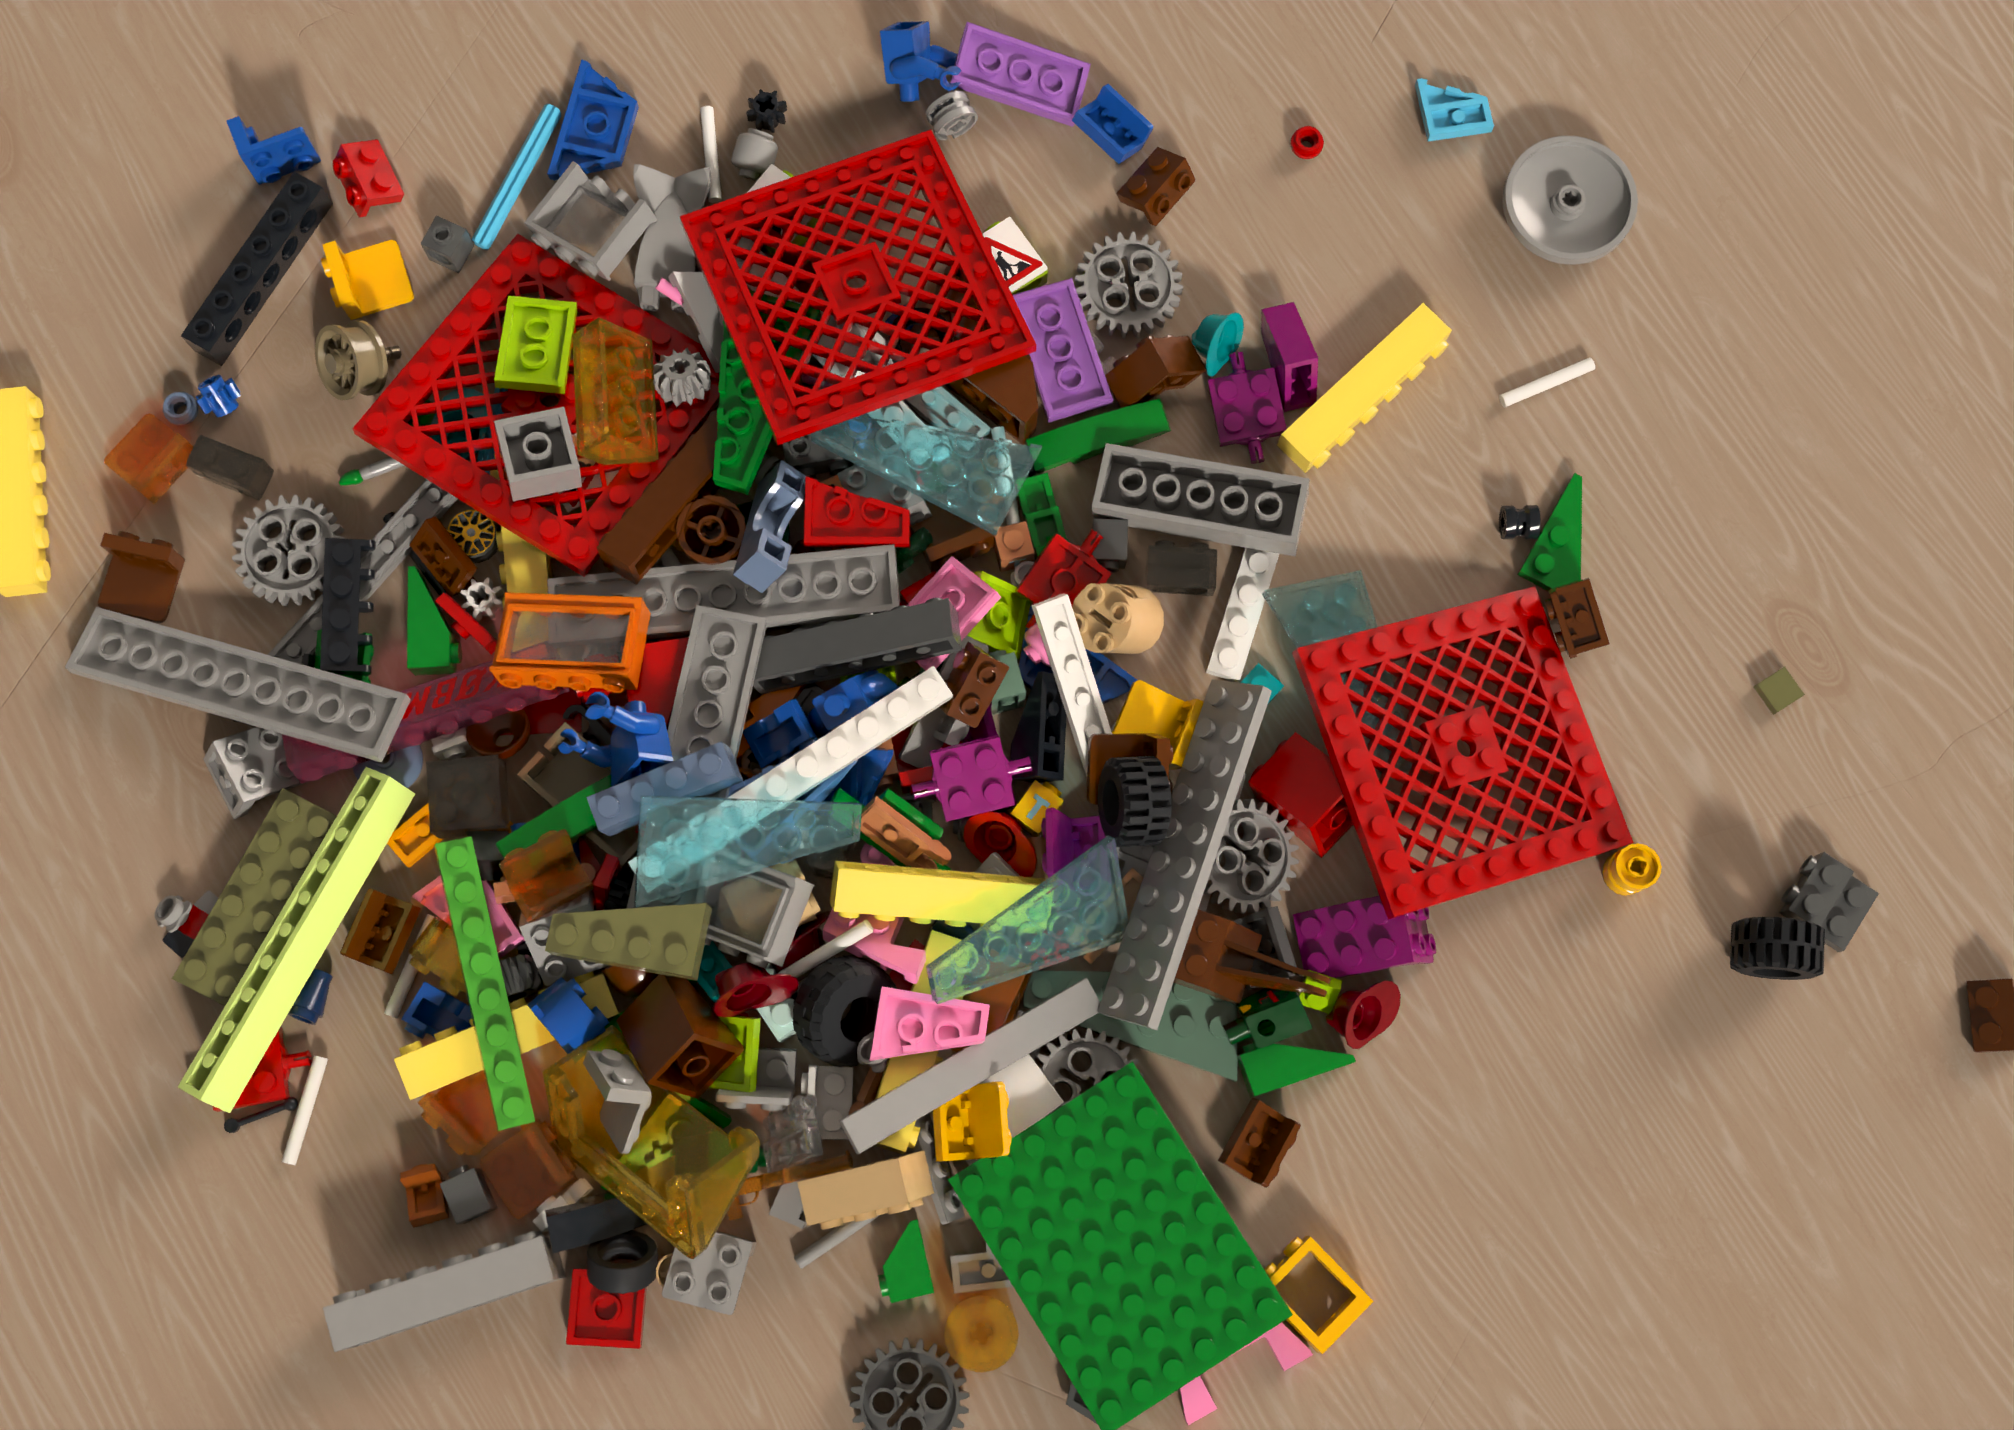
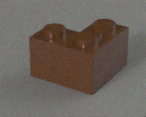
[1105,335,1206,408]

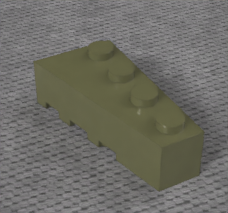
[545,903,712,981]

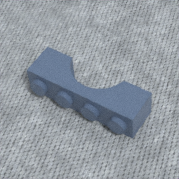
[733,460,806,593]
[586,741,743,836]

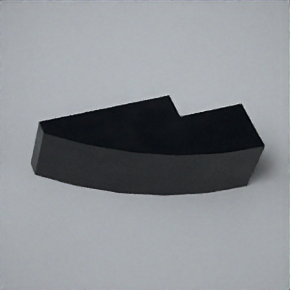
[545,1182,660,1253]

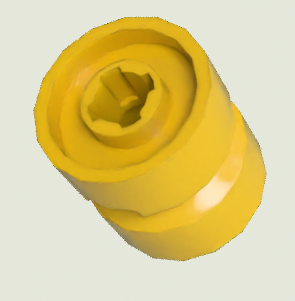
[1602,843,1662,896]

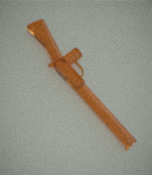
[667,1150,853,1227]

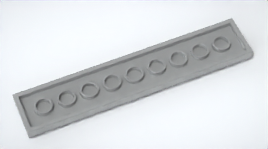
[547,544,900,649]
[626,605,767,909]
[65,607,411,763]
[1097,679,1272,1030]

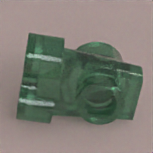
[895,527,933,574]

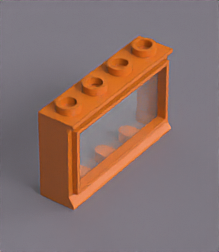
[489,592,651,693]

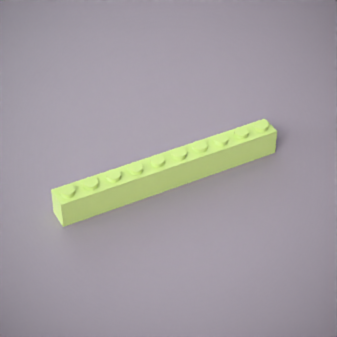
[178,767,415,1113]

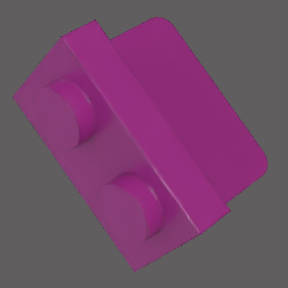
[1041,807,1111,891]

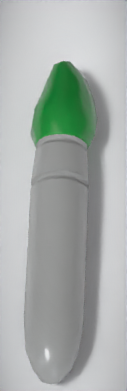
[339,457,405,486]

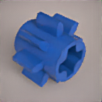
[196,375,241,417]

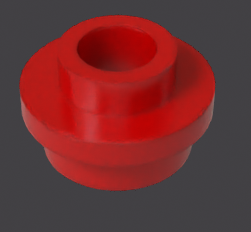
[1290,126,1324,159]

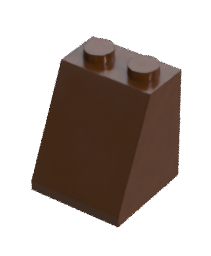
[616,974,745,1099]

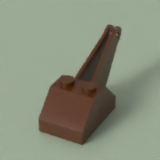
[944,266,1038,446]
[1173,909,1331,1005]

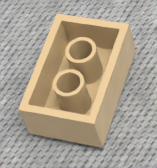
[797,1150,934,1230]

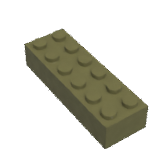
[172,788,337,1006]

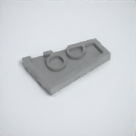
[668,272,724,373]

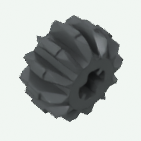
[499,954,544,1003]

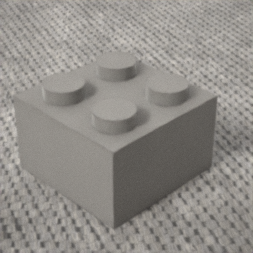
[494,407,582,501]

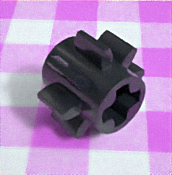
[746,89,787,133]

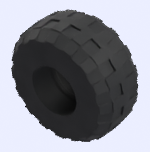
[792,955,897,1067]

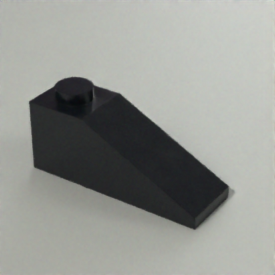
[1010,671,1067,783]

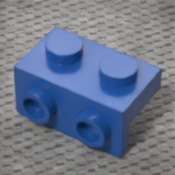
[1072,84,1153,164]

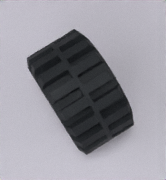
[1097,756,1172,847]
[1730,917,1825,980]

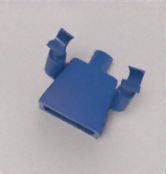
[880,21,961,102]
[558,692,673,787]

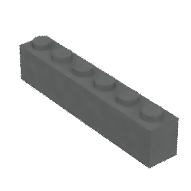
[753,598,962,695]

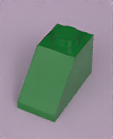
[878,1219,934,1303]

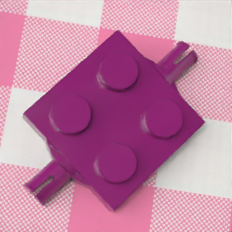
[1208,352,1287,464]
[912,735,1032,822]

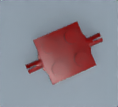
[1015,529,1112,629]
[213,1027,312,1112]

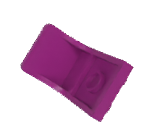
[1293,896,1436,979]

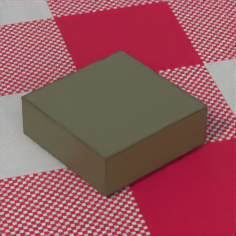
[1753,667,1805,715]

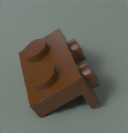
[1116,147,1195,226]
[1544,578,1610,659]
[939,641,1009,728]
[340,888,421,975]
[1967,978,2014,1053]
[1218,1097,1301,1188]

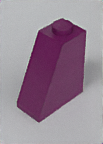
[1261,302,1318,412]

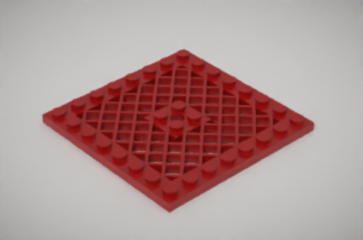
[679,129,1036,445]
[353,234,720,577]
[1292,586,1634,920]

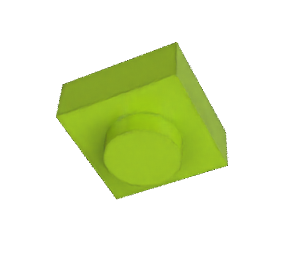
[1298,970,1342,1014]

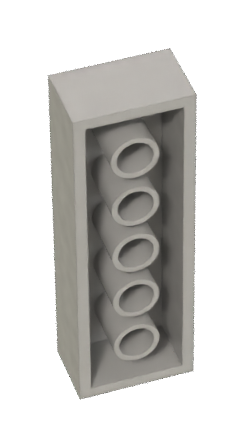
[1092,443,1310,557]
[323,1231,566,1352]

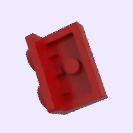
[333,139,404,218]

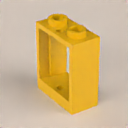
[1264,1236,1373,1354]

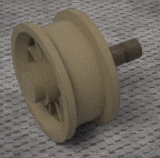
[315,320,402,400]

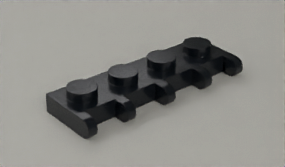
[320,538,376,676]

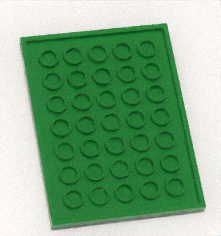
[948,1061,1293,1430]

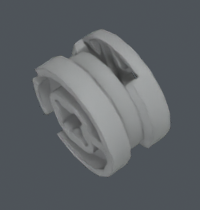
[926,91,978,141]

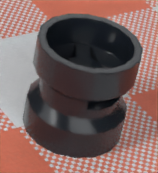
[1499,505,1541,540]

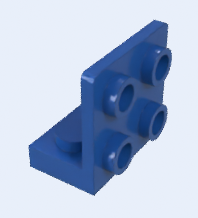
[226,116,321,185]

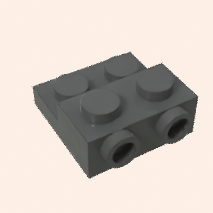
[1779,852,1879,952]

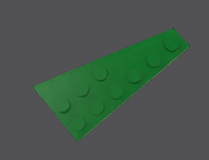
[713,290,822,495]

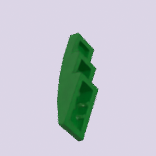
[1026,399,1171,474]
[1014,473,1069,560]
[496,774,612,875]

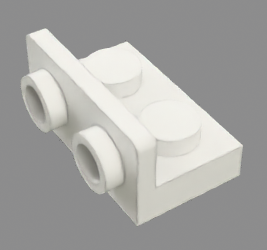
[800,1065,854,1140]

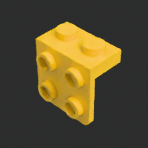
[321,240,414,320]
[1112,680,1204,770]
[933,1081,1012,1162]

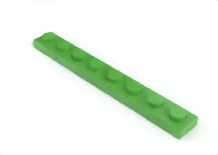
[434,836,535,1131]

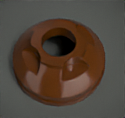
[466,700,531,760]

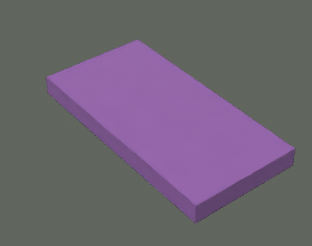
[950,22,1091,127]
[1013,278,1113,422]

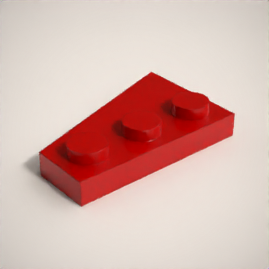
[804,476,910,547]

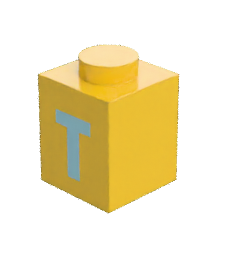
[1010,780,1064,837]

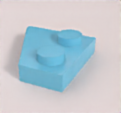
[1415,78,1494,142]

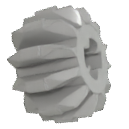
[653,348,711,407]

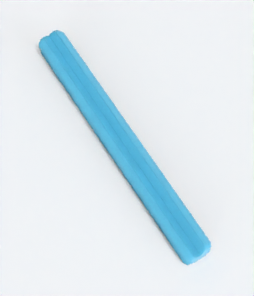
[472,104,561,250]

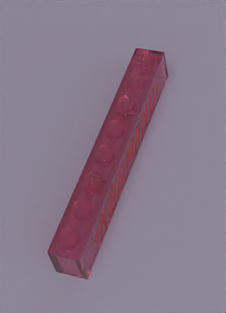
[282,641,570,784]

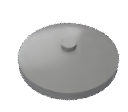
[1502,136,1638,265]

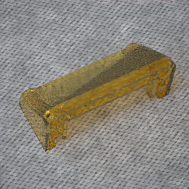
[543,1025,760,1259]

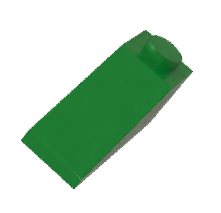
[407,566,462,676]
[1237,1043,1356,1098]

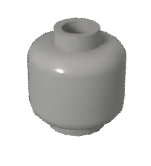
[731,128,778,181]

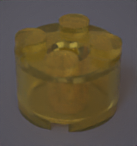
[408,916,467,996]
[944,1294,1019,1372]

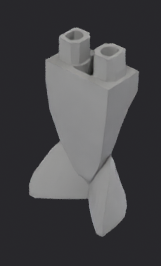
[633,164,711,313]

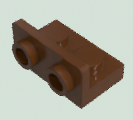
[409,516,478,597]

